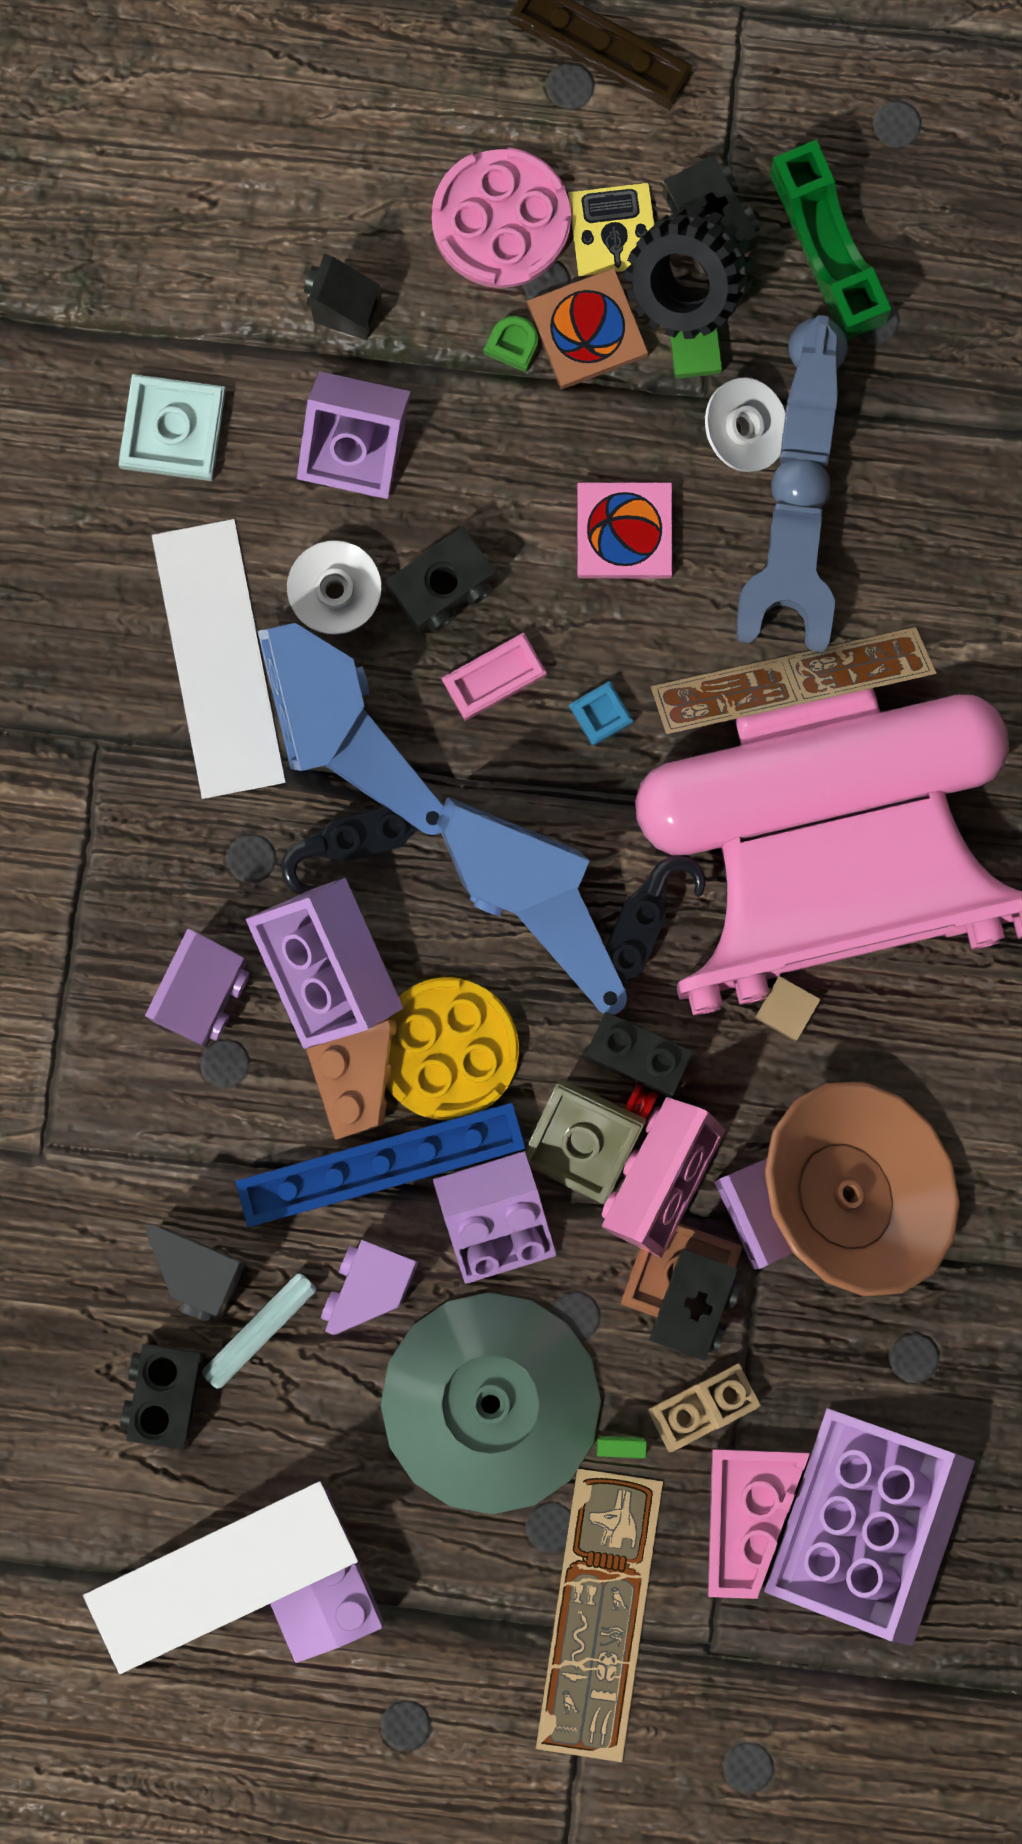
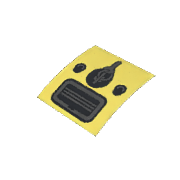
[568,183,654,277]

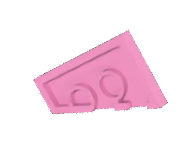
[708,1449,810,1599]

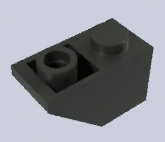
[304,253,382,340]

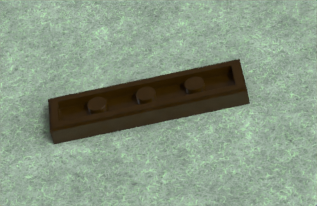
[508,0,693,110]

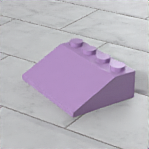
[764,1408,975,1646]

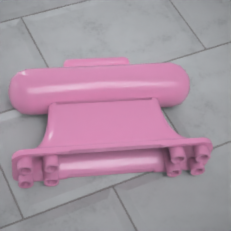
[635,688,1022,1016]

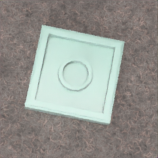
[118,374,226,481]

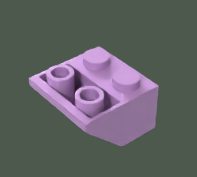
[433,1151,556,1284]
[321,1240,419,1335]

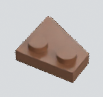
[306,1020,397,1140]

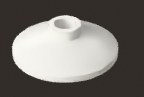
[705,378,785,472]
[287,541,381,635]

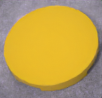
[381,977,519,1121]

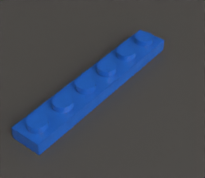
[235,1103,525,1228]

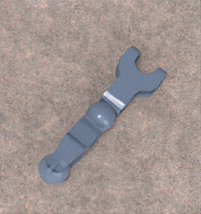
[736,315,848,653]

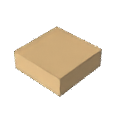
[755,976,821,1042]

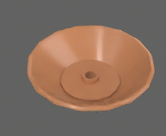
[765,1082,960,1297]

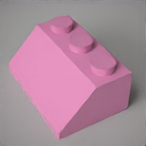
[602,1097,726,1258]

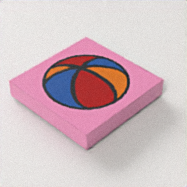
[577,483,672,579]

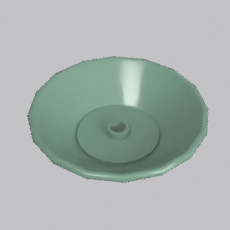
[380,1292,601,1515]

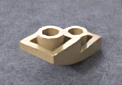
[647,1363,761,1453]

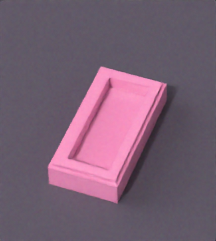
[442,633,547,721]

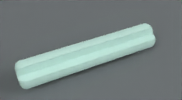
[202,1273,316,1389]

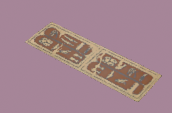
[650,627,937,734]

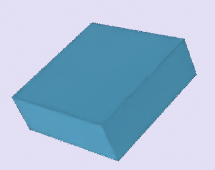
[569,681,634,747]

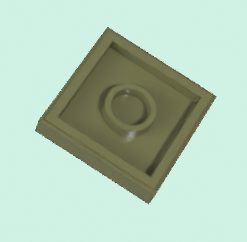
[525,1078,646,1205]

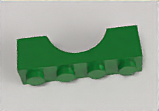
[769,139,891,340]

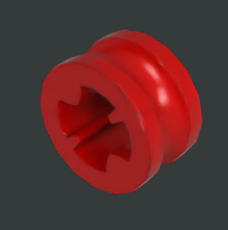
[625,1082,659,1119]

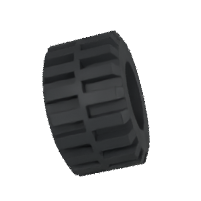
[625,207,754,339]

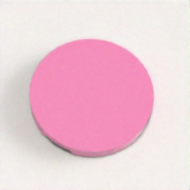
[432,147,571,288]

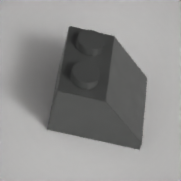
[146,1224,247,1321]

